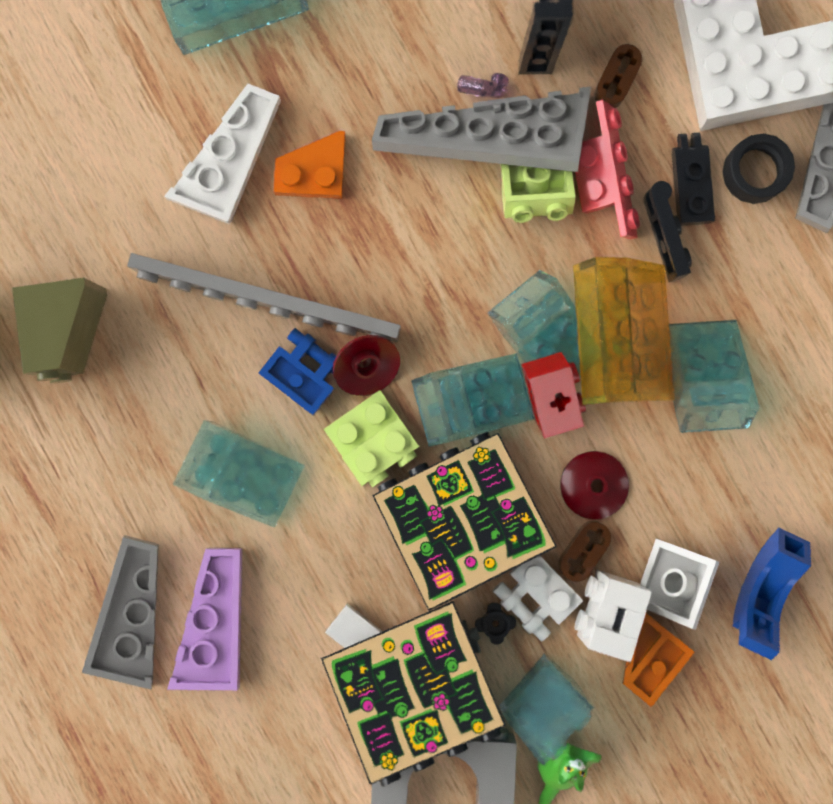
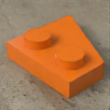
[622,613,695,707]

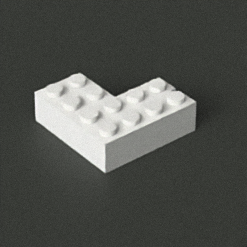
[674,0,833,131]

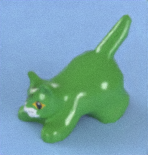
[537,738,602,804]

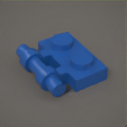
[258,328,337,416]

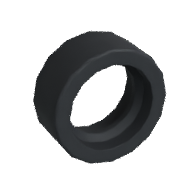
[722,133,795,204]

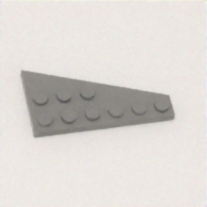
[372,86,591,172]

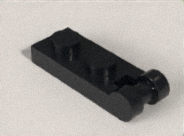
[644,181,692,282]

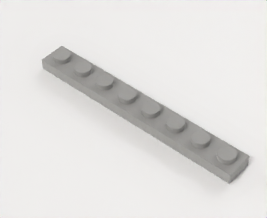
[127,253,401,342]

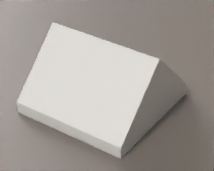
[640,539,719,630]

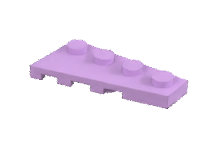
[167,548,242,691]

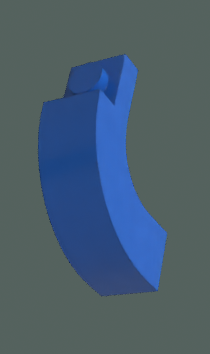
[732,527,811,660]

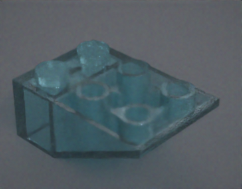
[487,270,608,395]
[668,320,760,433]
[411,353,534,447]
[173,420,305,528]
[499,653,594,766]

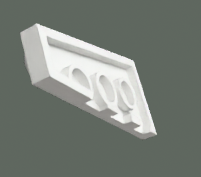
[164,84,281,224]

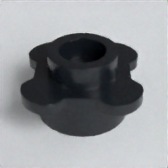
[475,602,516,645]

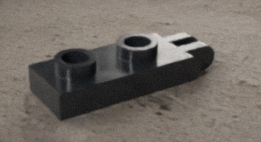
[672,132,715,226]

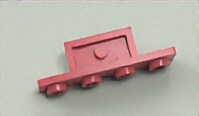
[575,100,640,240]

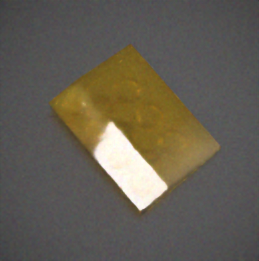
[573,257,675,405]

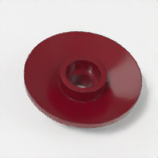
[333,335,400,396]
[560,451,629,520]

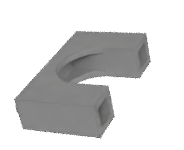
[371,728,517,804]

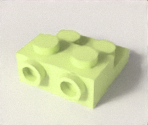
[500,164,576,223]
[324,390,419,487]

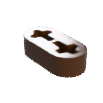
[594,44,642,108]
[559,521,611,582]

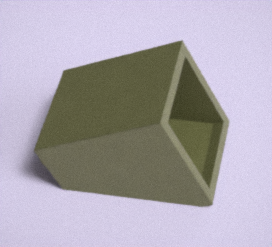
[12,278,107,383]

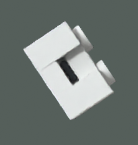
[574,570,652,662]

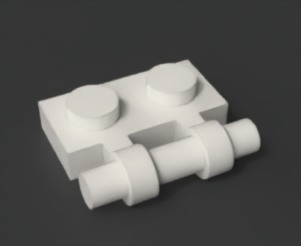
[493,556,583,642]

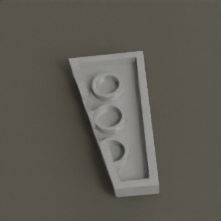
[795,103,833,233]
[82,535,159,689]

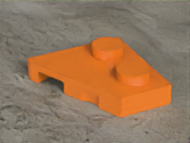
[273,131,346,199]

